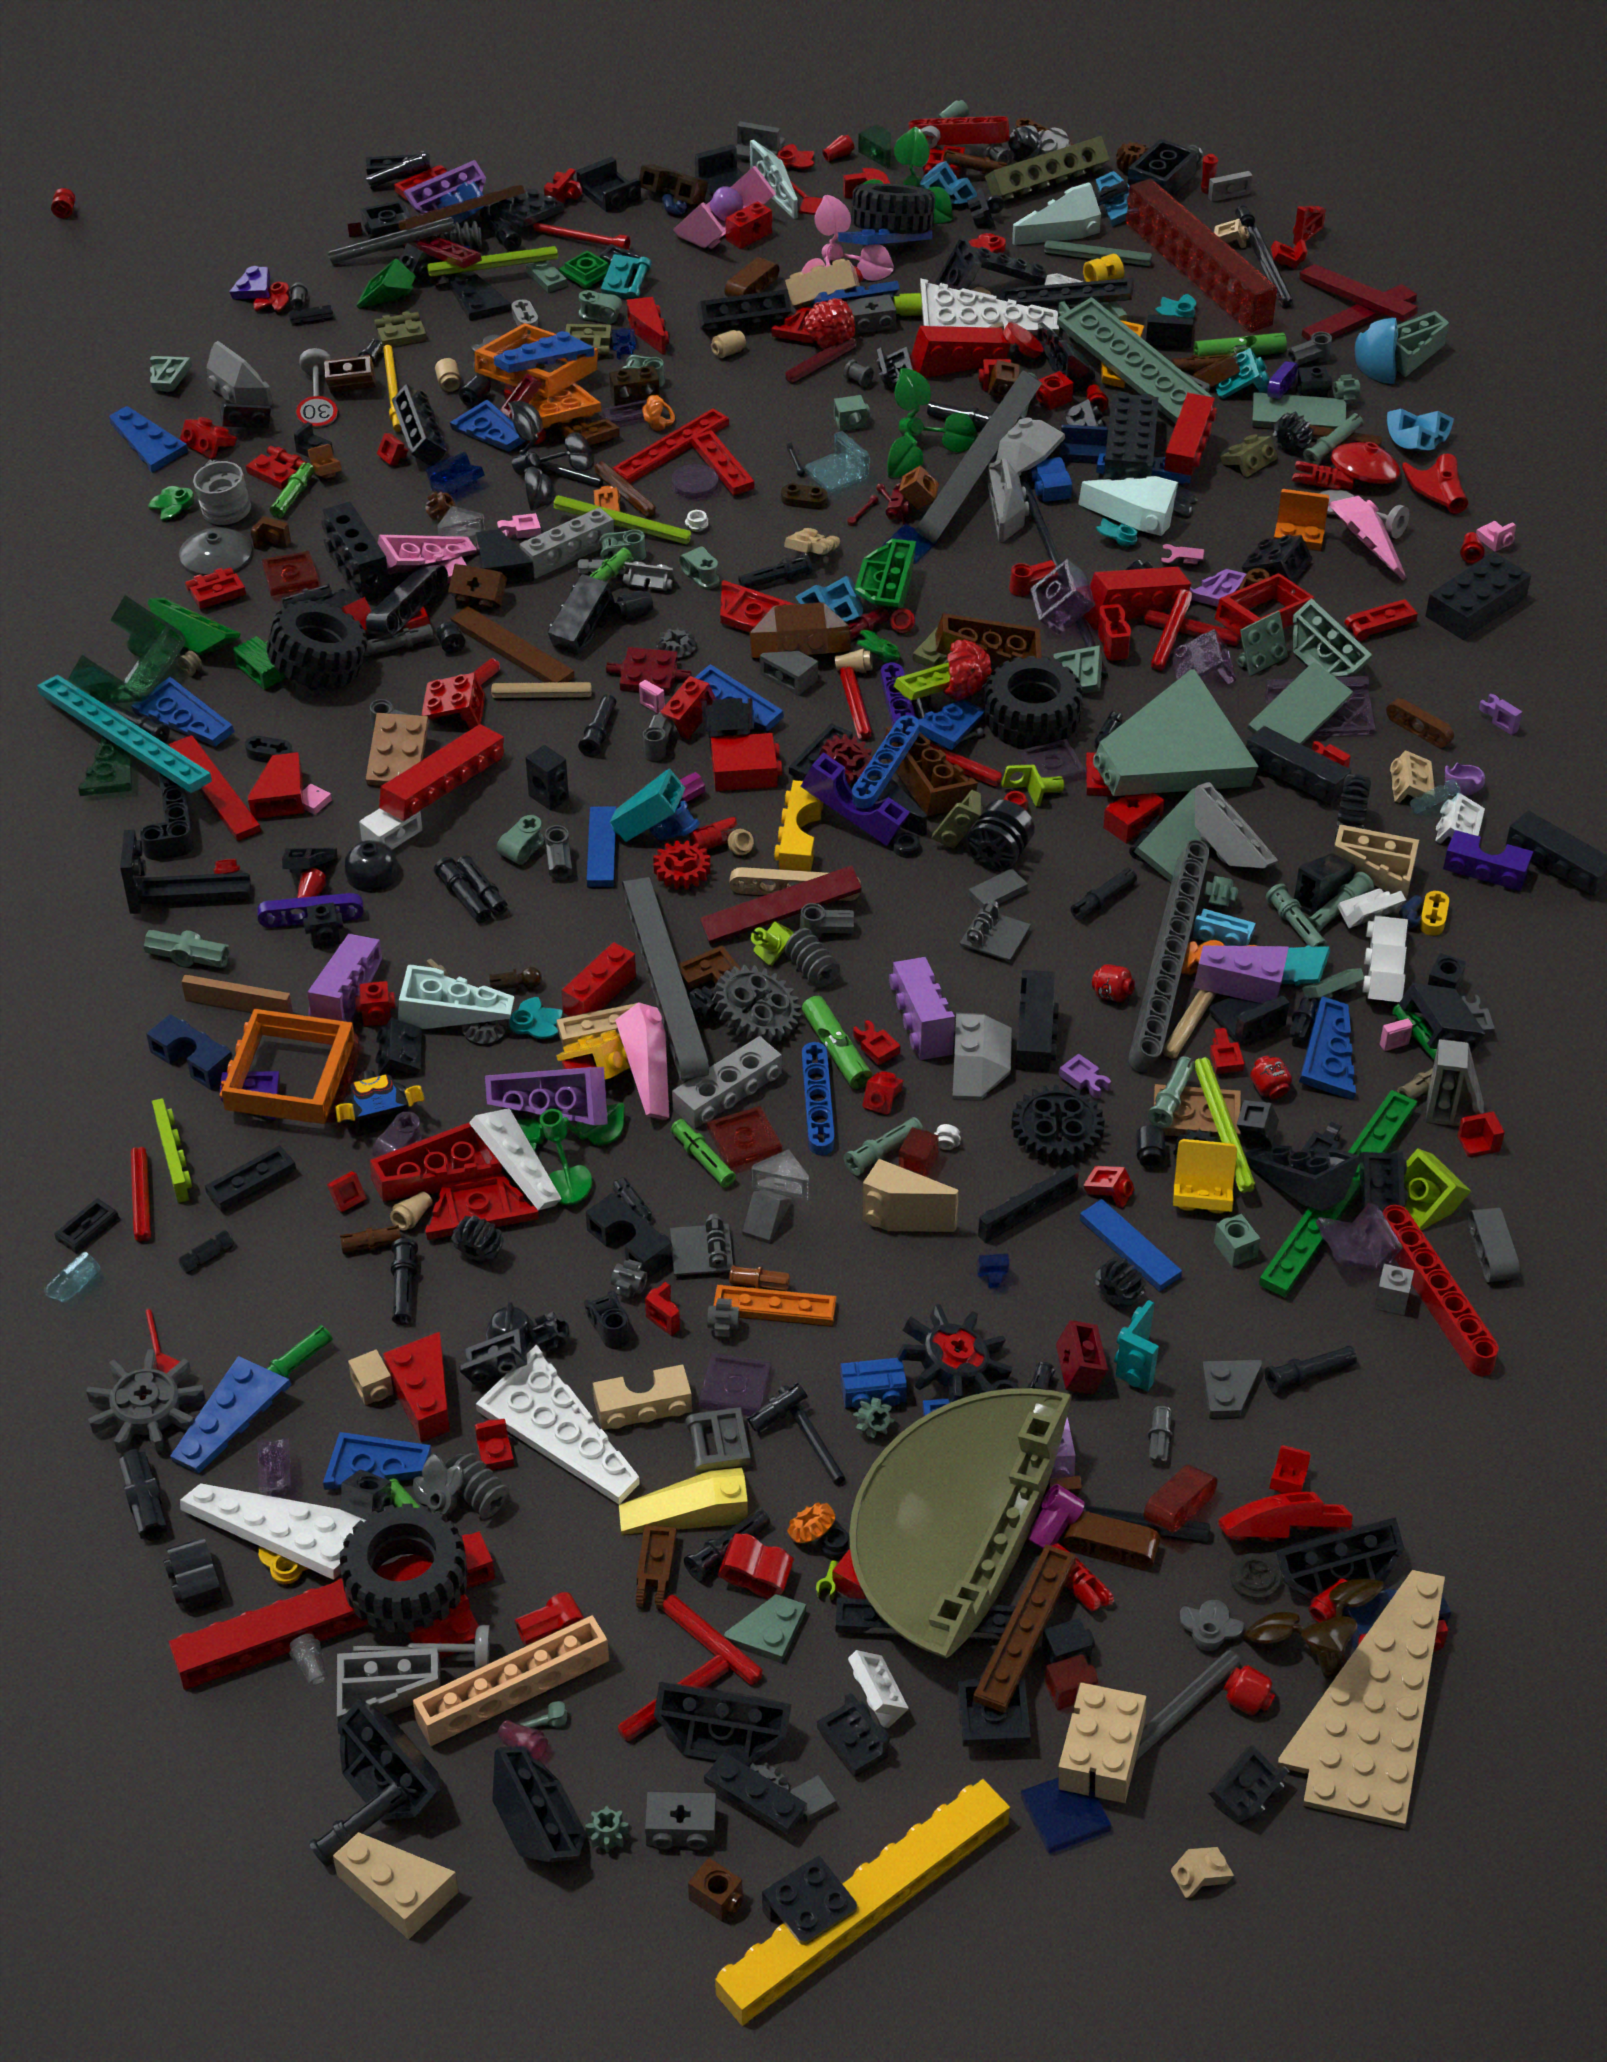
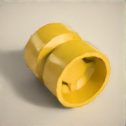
[1083,253,1124,282]

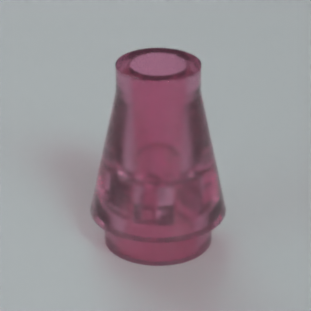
[498,1720,548,1761]

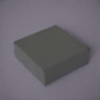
[789,1775,836,1822]

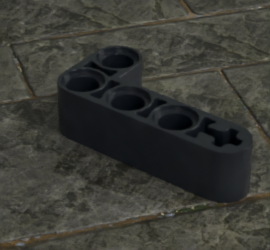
[140,773,194,860]

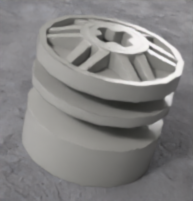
[193,461,251,525]

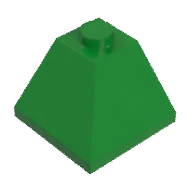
[356,258,416,309]

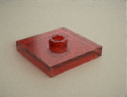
[261,551,319,596]
[707,1106,782,1169]

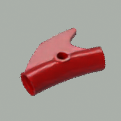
[1402,454,1468,514]

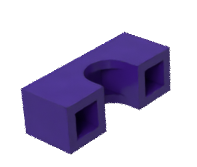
[1443,830,1533,891]

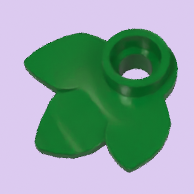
[148,486,194,521]
[857,630,901,663]

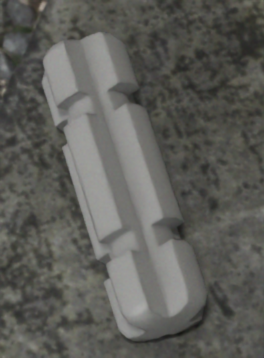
[578,559,626,575]

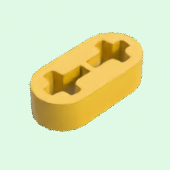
[1420,891,1449,936]

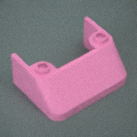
[673,166,776,249]

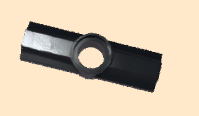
[119,1449,167,1541]

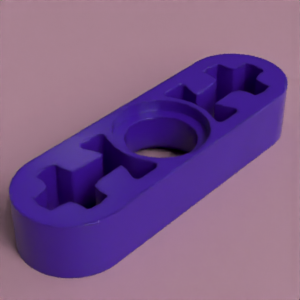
[1267,361,1298,399]

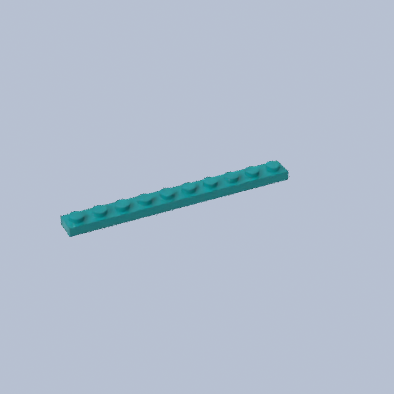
[37,675,212,793]

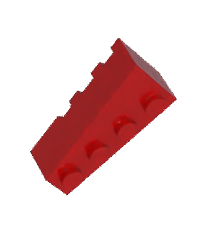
[911,326,1011,378]
[1082,567,1191,630]
[370,1122,502,1201]

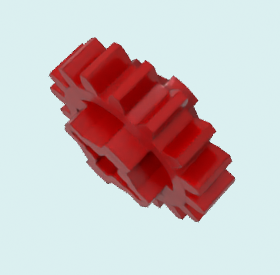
[653,840,711,889]

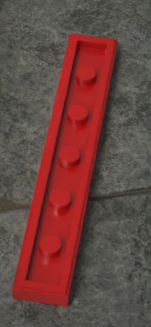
[612,408,729,484]
[169,735,261,841]

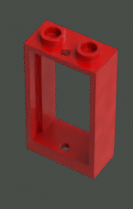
[1215,573,1315,637]

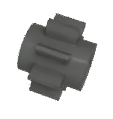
[611,1259,647,1298]
[707,1298,739,1337]

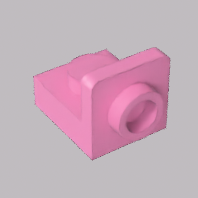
[1476,521,1516,552]

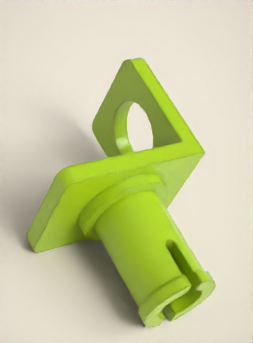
[1002,765,1064,807]
[751,922,794,966]

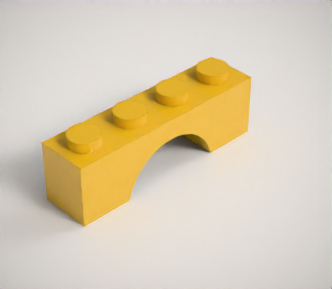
[774,780,824,872]

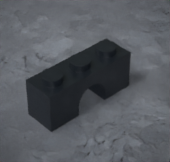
[586,1193,672,1279]

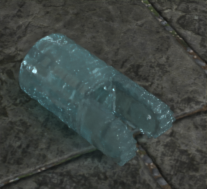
[44,1252,101,1302]

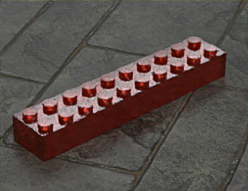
[1126,179,1277,333]

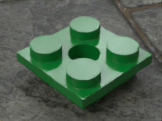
[559,251,610,289]

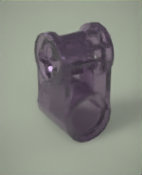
[373,1112,422,1157]

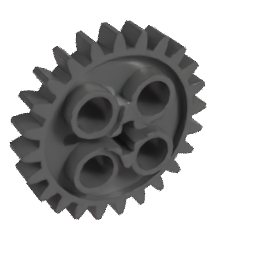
[712,965,801,1043]

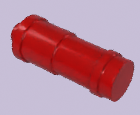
[1201,154,1218,194]

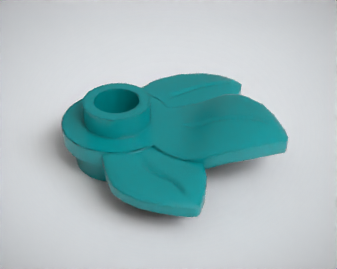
[1155,294,1196,318]
[1096,518,1139,547]
[509,997,563,1039]

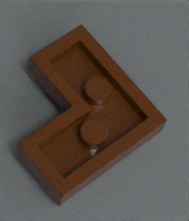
[555,417,620,446]
[678,946,741,990]

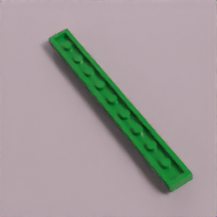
[1259,1090,1417,1298]

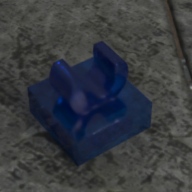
[976,1253,1010,1288]

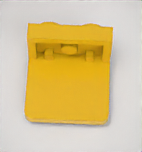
[556,1029,630,1079]
[1173,1139,1237,1213]

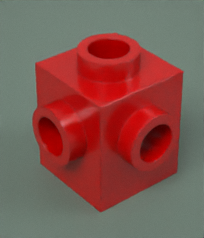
[355,981,396,1027]

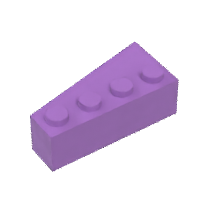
[307,934,382,1022]
[889,957,955,1060]
[485,1067,608,1125]

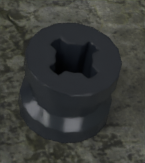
[436,621,465,653]

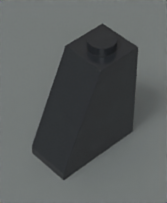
[475,529,534,585]
[1294,853,1355,916]

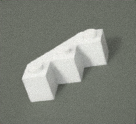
[1363,916,1408,1002]

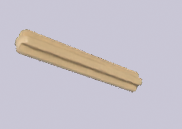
[491,682,592,698]
[1163,989,1216,1059]

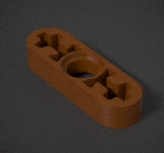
[1386,698,1454,748]

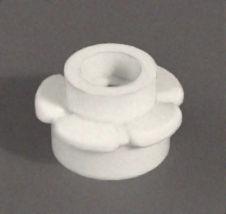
[685,510,708,532]
[933,1124,961,1150]

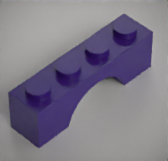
[800,752,910,846]

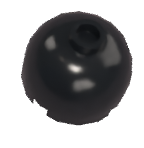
[345,840,398,892]

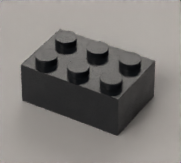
[1127,139,1197,203]

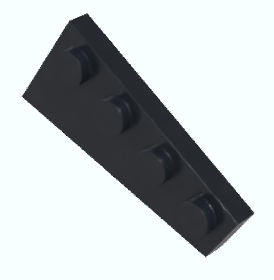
[442,271,512,321]

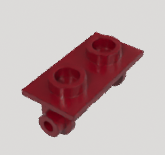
[886,483,912,525]

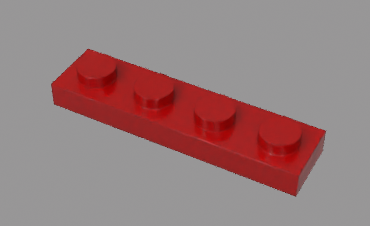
[691,430,754,495]

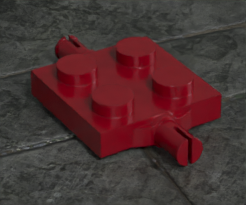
[606,647,692,695]

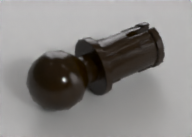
[489,967,542,990]

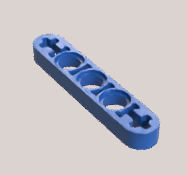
[852,715,920,809]
[802,1042,834,1155]

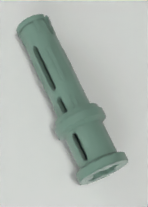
[1303,413,1364,466]
[1308,872,1374,932]
[1265,884,1327,947]
[1148,1057,1195,1128]
[844,1117,923,1176]

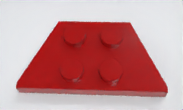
[720,580,794,632]
[425,1173,539,1240]

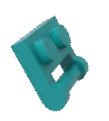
[601,254,652,299]

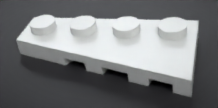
[469,1108,562,1210]

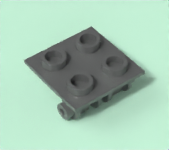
[960,900,1031,961]
[670,1213,733,1276]

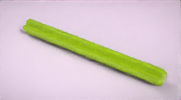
[427,246,558,277]
[554,495,691,545]
[1195,1057,1255,1193]

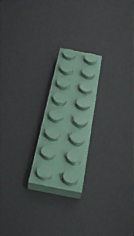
[1057,297,1212,424]

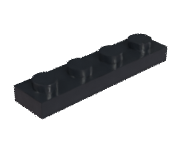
[978,1165,1079,1243]

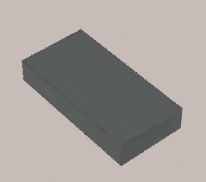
[968,868,1028,908]

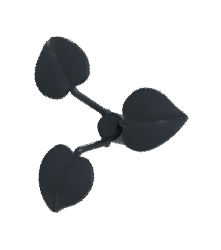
[508,401,594,511]

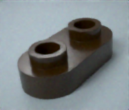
[781,483,828,509]

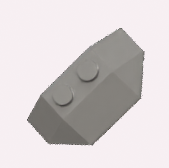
[206,341,273,406]
[996,418,1065,476]
[987,459,1029,542]
[1195,782,1278,868]
[952,1013,1012,1100]

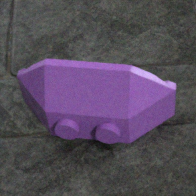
[403,160,486,221]

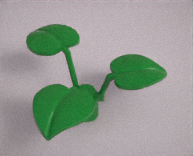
[863,127,954,223]
[887,368,978,478]
[517,1103,625,1205]

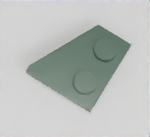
[150,356,192,392]
[1054,645,1103,694]
[724,1594,806,1663]

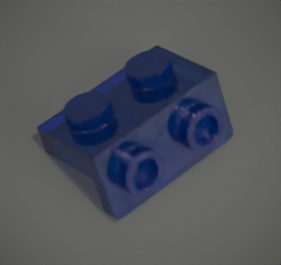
[425,452,485,495]

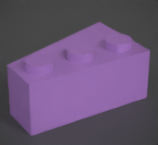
[1193,946,1289,1004]

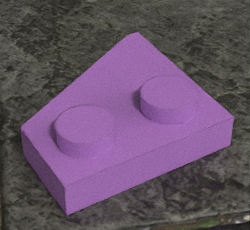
[1189,569,1246,607]

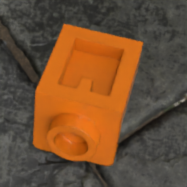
[594,486,621,512]

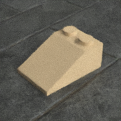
[862,1159,959,1232]

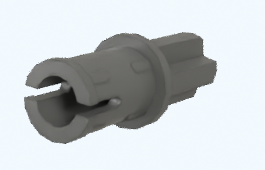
[1148,1406,1173,1465]

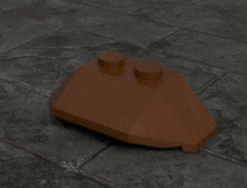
[750,602,851,658]

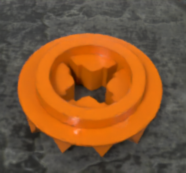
[787,1502,836,1543]

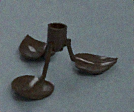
[1243,1579,1384,1675]

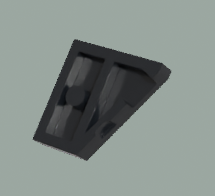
[282,847,338,873]

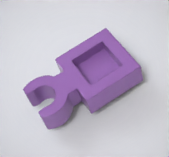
[1059,1054,1111,1098]

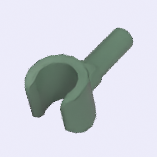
[520,1702,567,1731]

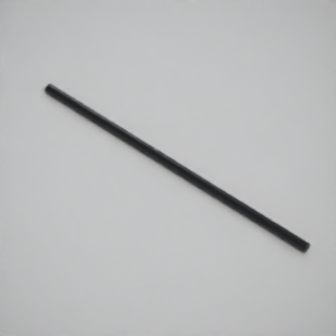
[1019,474,1108,680]

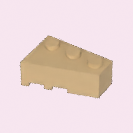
[785,259,860,310]
[1334,825,1419,900]
[333,1832,459,1940]

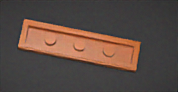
[714,1285,836,1326]

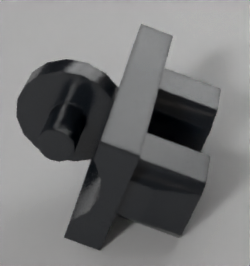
[967,188,1004,229]

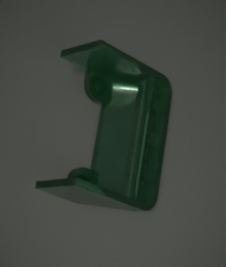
[67,595,186,704]

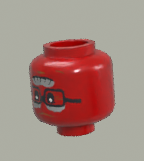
[1092,964,1135,1002]
[1250,1056,1292,1099]

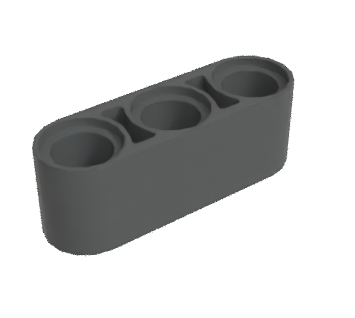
[1468,1208,1520,1282]

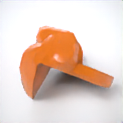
[642,395,675,431]

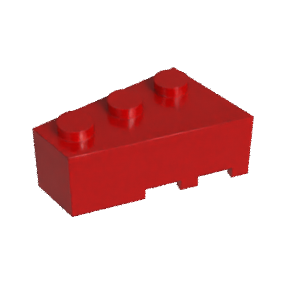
[383,1332,450,1442]

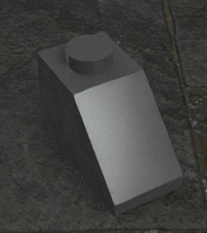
[760,651,818,696]

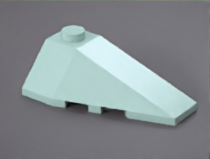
[750,140,798,219]
[1012,183,1101,245]
[1078,476,1178,536]
[398,965,514,1029]

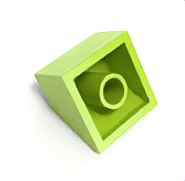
[1404,1148,1471,1231]

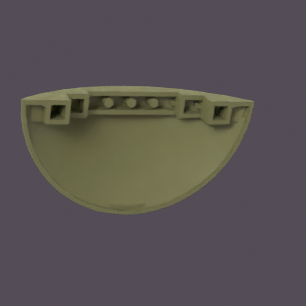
[849,1388,1071,1658]

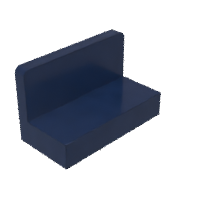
[1059,424,1108,464]

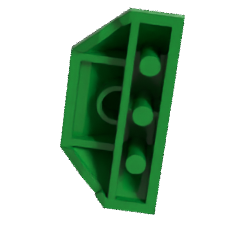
[854,539,916,610]
[148,598,241,656]

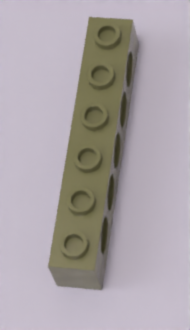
[985,136,1110,201]

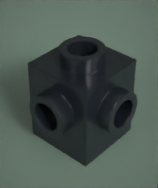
[399,243,435,282]
[303,902,343,948]

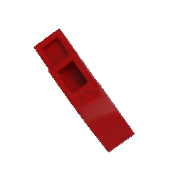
[1218,1492,1353,1541]

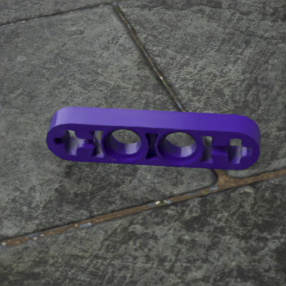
[881,663,915,726]
[257,893,364,927]

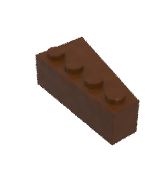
[884,726,978,816]

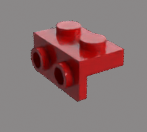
[180,417,237,459]

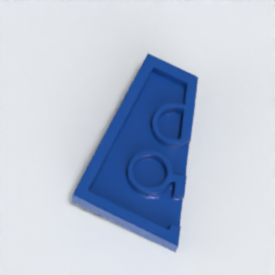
[450,400,525,451]
[323,1432,432,1490]

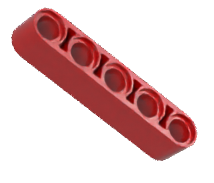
[908,116,1010,145]

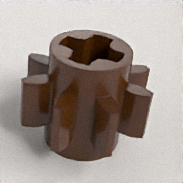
[425,491,455,522]

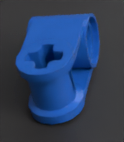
[649,801,700,840]

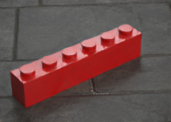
[379,724,504,821]

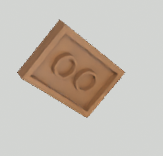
[366,713,429,786]
[1153,1084,1241,1140]

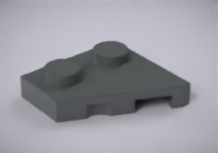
[1202,1360,1262,1418]

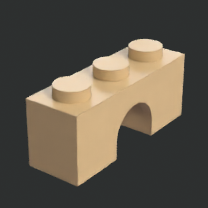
[593,1364,692,1430]

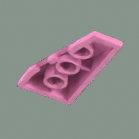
[1328,496,1407,581]

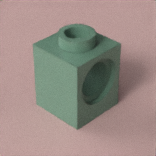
[834,395,870,431]
[1214,1214,1260,1267]

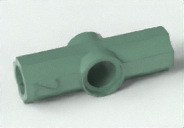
[144,930,230,968]

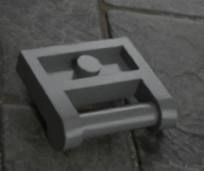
[686,1407,751,1475]

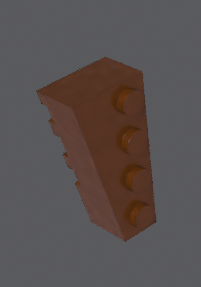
[935,613,1042,671]

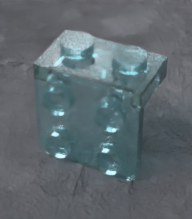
[805,431,870,493]

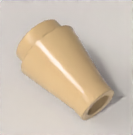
[835,648,873,673]
[390,1192,432,1230]

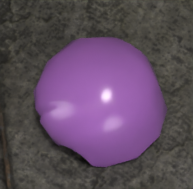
[710,186,744,221]
[1445,763,1485,796]

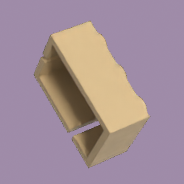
[1059,1682,1146,1803]

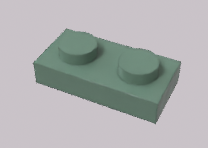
[526,261,567,293]
[1302,968,1364,1001]

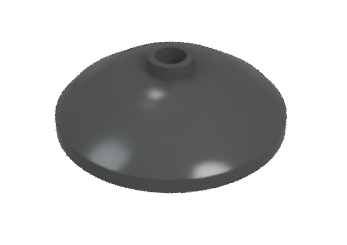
[179,527,252,576]

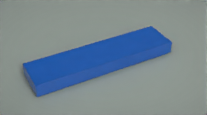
[587,806,616,887]
[1079,1199,1182,1292]

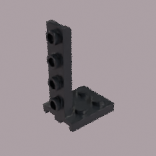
[935,238,1047,290]
[120,829,251,914]

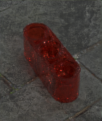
[1143,1464,1218,1533]

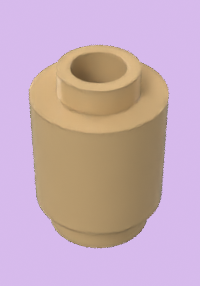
[711,330,746,358]
[435,358,461,392]

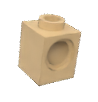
[348,1349,394,1405]

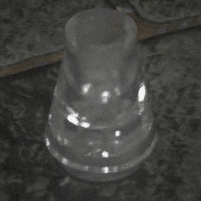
[289,1634,328,1686]

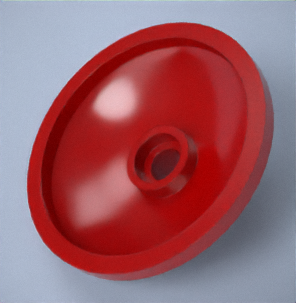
[1331,442,1400,484]

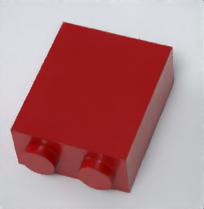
[711,733,782,791]

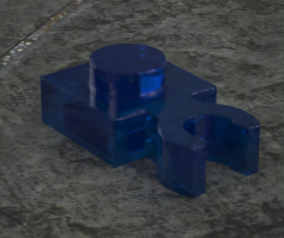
[612,328,636,360]

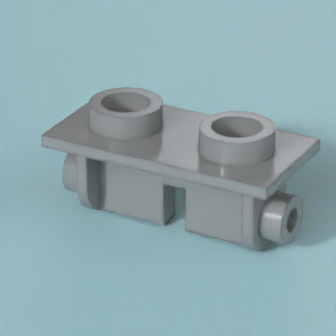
[623,561,675,591]

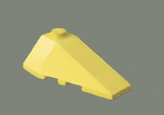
[619,1468,748,1535]

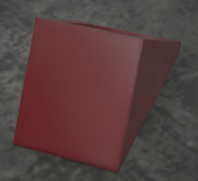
[347,222,362,237]

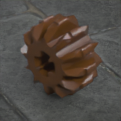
[1116,142,1150,173]

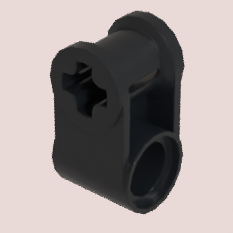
[584,1290,629,1349]

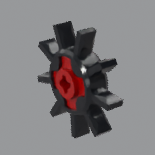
[897,1304,1013,1403]

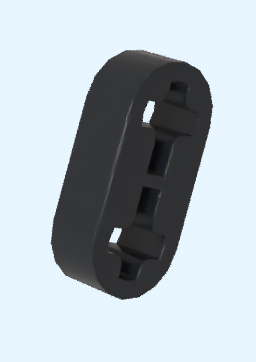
[245,736,293,763]

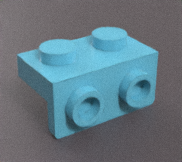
[1193,909,1256,946]

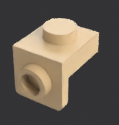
[1171,1847,1234,1898]

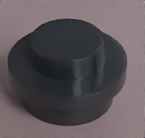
[819,1526,850,1557]

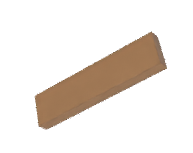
[181,975,293,1014]

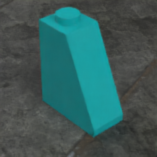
[610,768,685,842]

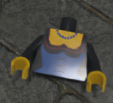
[336,1070,425,1136]

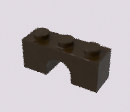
[639,164,709,204]

